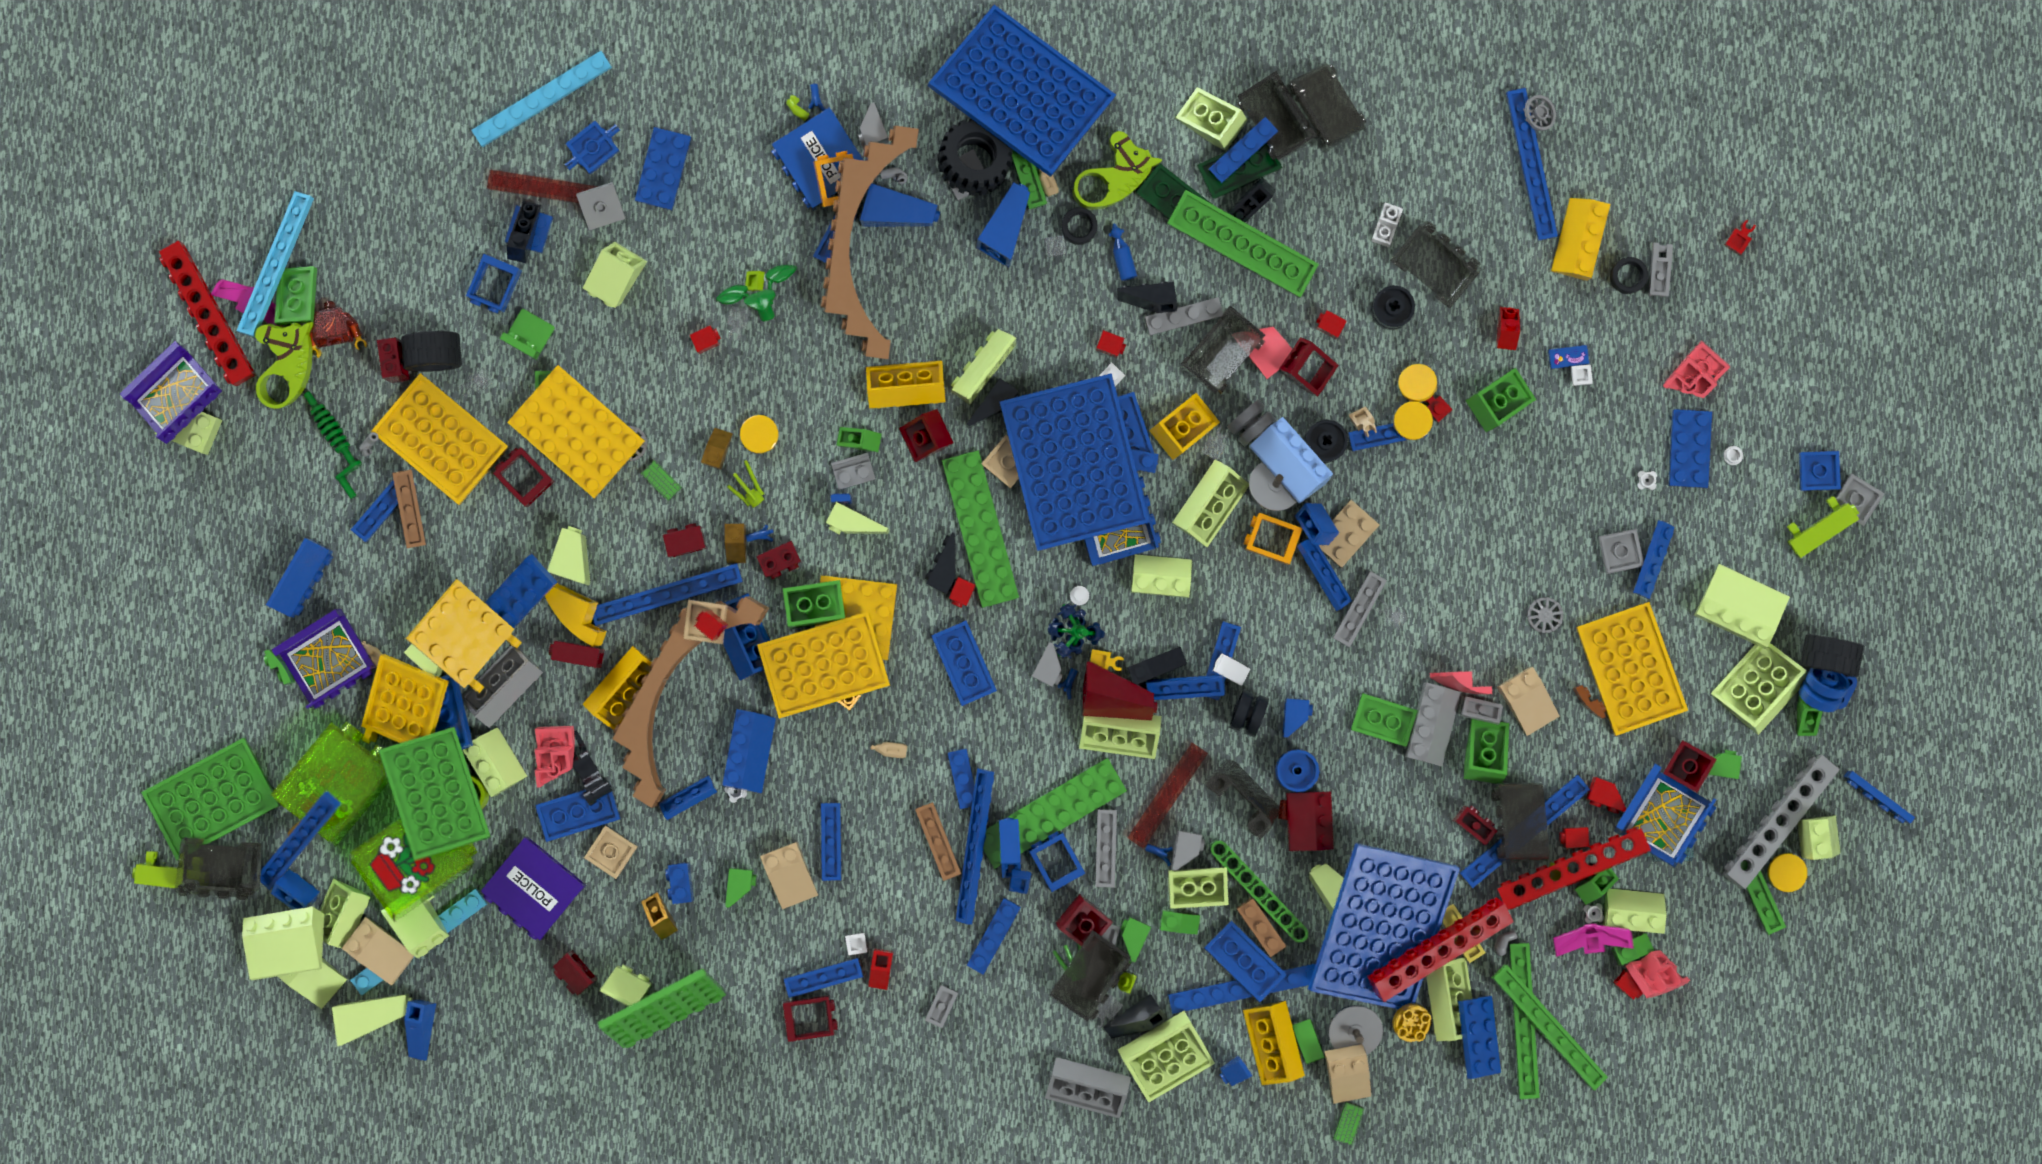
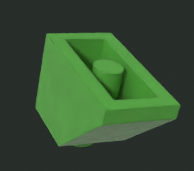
[836,427,882,452]
[1797,694,1823,736]
[1708,750,1742,779]
[725,868,757,908]
[1575,868,1619,905]
[1159,910,1200,935]
[1120,916,1151,962]
[1611,933,1654,966]

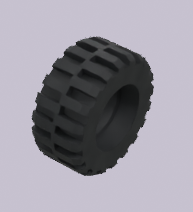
[937,119,1013,196]

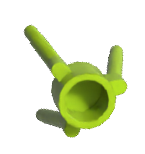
[727,460,765,508]

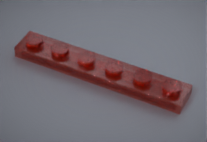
[487,170,598,203]
[1127,743,1208,848]

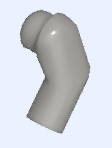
[880,167,908,184]
[359,432,378,457]
[1494,929,1517,956]

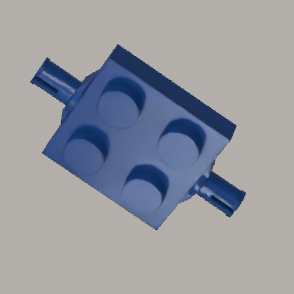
[565,120,620,174]

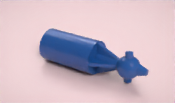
[1109,223,1137,281]

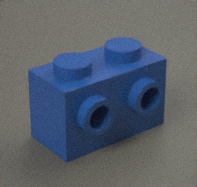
[1295,503,1339,545]
[665,862,694,904]
[271,869,320,910]

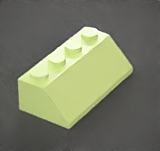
[1172,460,1249,547]
[1079,715,1161,759]
[1426,957,1472,1041]

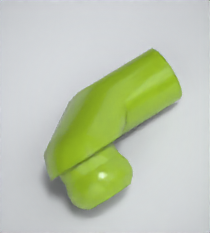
[786,95,810,121]

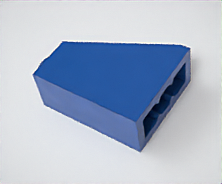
[999,818,1021,878]

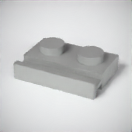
[831,453,876,490]

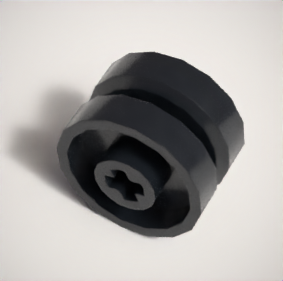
[1370,285,1415,330]
[1304,419,1348,464]
[1229,689,1269,737]

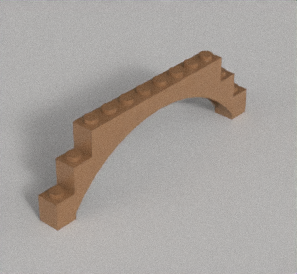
[821,126,919,359]
[613,596,769,808]

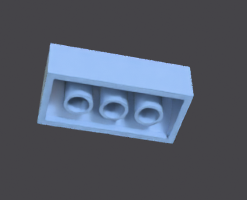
[1249,417,1333,504]

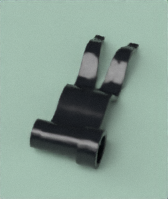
[573,730,613,806]

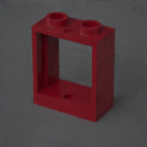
[377,337,410,383]
[1279,337,1339,397]
[493,447,555,508]
[549,641,605,668]
[783,995,838,1042]

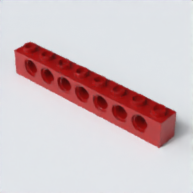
[159,240,257,387]
[1498,827,1651,911]
[1367,897,1513,1002]

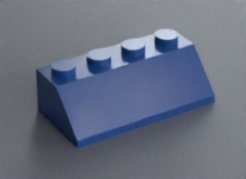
[266,538,333,618]
[723,593,770,680]
[722,709,776,794]

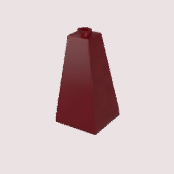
[1083,661,1157,721]

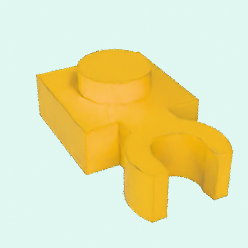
[1090,649,1124,671]

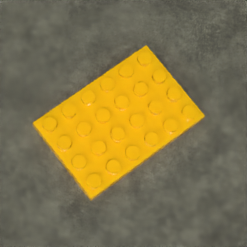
[507,365,645,499]
[371,373,509,505]
[1576,602,1688,736]
[757,612,890,719]

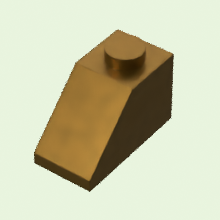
[701,428,733,470]
[725,524,746,563]
[641,892,678,940]

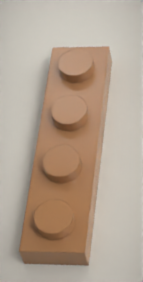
[392,469,426,548]
[915,802,961,881]

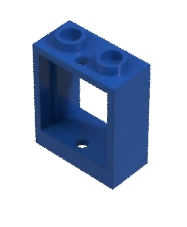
[466,254,522,314]
[1029,831,1086,892]

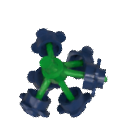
[1048,603,1105,659]

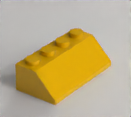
[1551,198,1611,281]
[866,361,946,409]
[583,646,652,730]
[1243,1001,1305,1085]

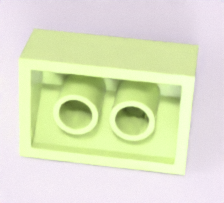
[1131,554,1192,598]
[463,727,528,797]
[1168,867,1228,909]
[319,879,370,949]
[1603,888,1666,934]

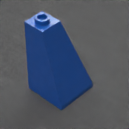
[976,182,1030,268]
[860,183,940,227]

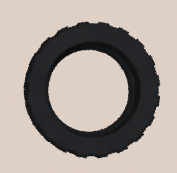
[401,331,462,372]
[1800,634,1864,677]

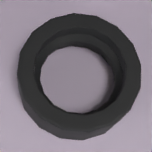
[1061,207,1098,245]
[1610,257,1648,294]

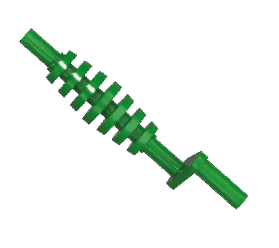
[304,391,362,499]

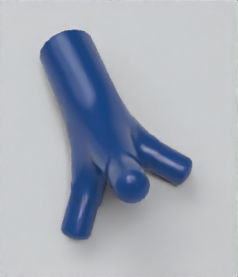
[808,84,826,111]
[746,525,773,542]
[1057,668,1078,700]
[1145,844,1173,866]

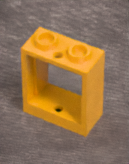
[813,151,853,207]
[1243,513,1302,565]

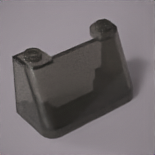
[1286,63,1367,152]
[1236,71,1318,161]
[1179,306,1265,395]

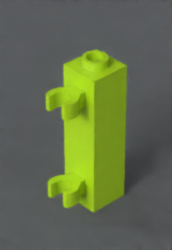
[1787,496,1859,558]
[132,851,210,892]

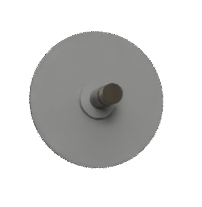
[1249,462,1297,511]
[1329,1005,1383,1054]

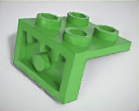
[500,309,555,360]

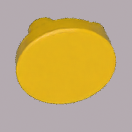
[1398,364,1437,402]
[1394,401,1433,440]
[740,415,779,454]
[1767,853,1807,892]
[1392,1003,1431,1042]

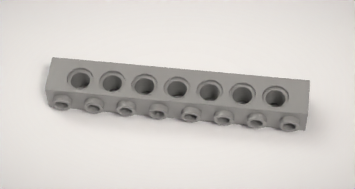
[1722,755,1840,889]

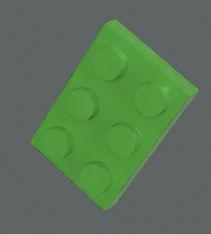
[275,266,317,325]
[1351,693,1418,747]

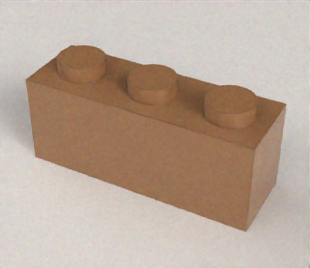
[1236,897,1286,957]

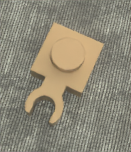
[1349,406,1377,437]

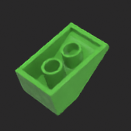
[1465,368,1536,432]
[783,580,845,629]
[1464,719,1509,785]

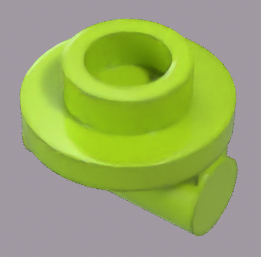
[1118,972,1137,994]

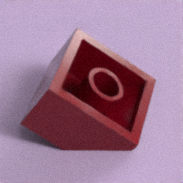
[899,409,954,462]
[1663,740,1717,793]
[1055,893,1113,952]
[553,950,597,996]

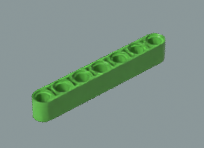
[1210,840,1308,943]

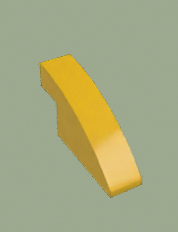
[545,583,607,647]

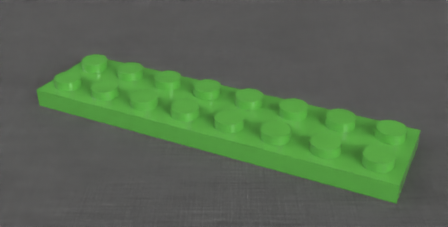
[1167,190,1319,298]
[942,450,1019,608]
[983,758,1127,869]

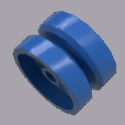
[1799,668,1850,712]
[1275,749,1319,792]

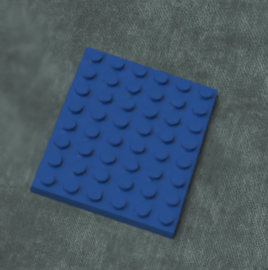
[927,5,1116,177]
[1000,373,1150,551]
[1308,843,1460,1009]

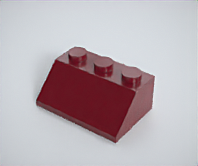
[1286,791,1334,851]

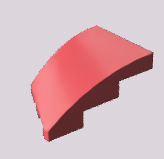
[1232,327,1292,379]
[1663,341,1730,398]
[1430,671,1492,694]
[535,726,575,788]
[1625,950,1690,998]

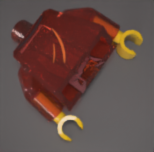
[309,301,367,358]

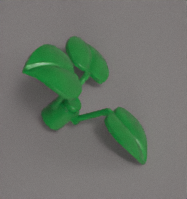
[716,265,797,322]

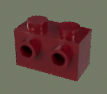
[663,523,707,558]
[756,541,802,580]
[1452,806,1498,846]

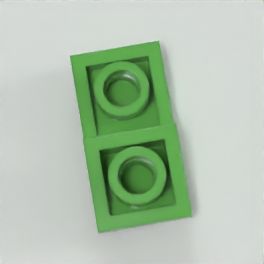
[264,650,295,685]
[1292,1019,1325,1064]

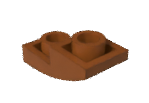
[1573,685,1606,718]

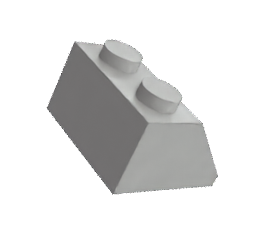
[858,102,889,149]
[1032,642,1063,687]
[1171,830,1205,870]

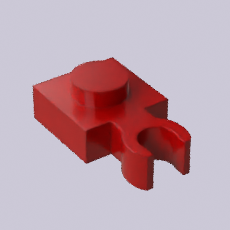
[1724,220,1756,255]
[1424,396,1453,423]

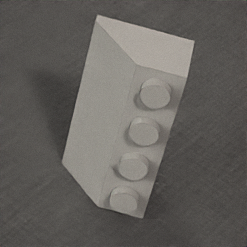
[462,646,543,728]
[1405,682,1461,766]
[1045,1057,1131,1118]

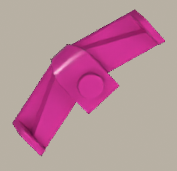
[211,279,283,327]
[1553,923,1634,957]

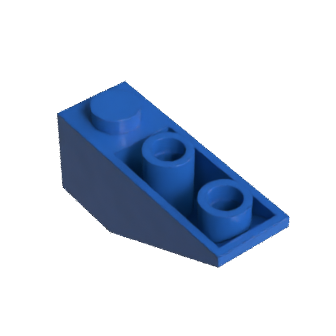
[405,1000,436,1061]

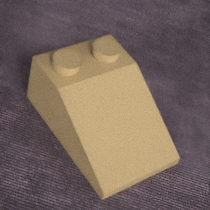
[1497,667,1560,736]
[760,841,818,909]
[342,917,414,985]
[1324,1044,1371,1104]

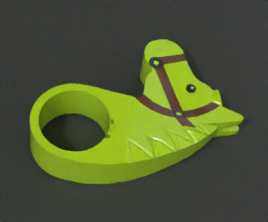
[1072,131,1162,210]
[255,322,314,409]

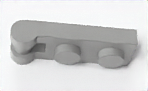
[1648,242,1673,297]

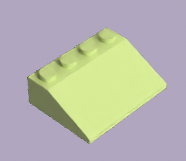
[951,329,1016,405]
[1694,564,1790,649]
[1711,643,1808,735]
[242,907,324,980]
[1118,1011,1215,1102]

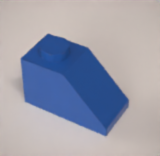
[1282,699,1313,737]
[1220,1055,1252,1086]

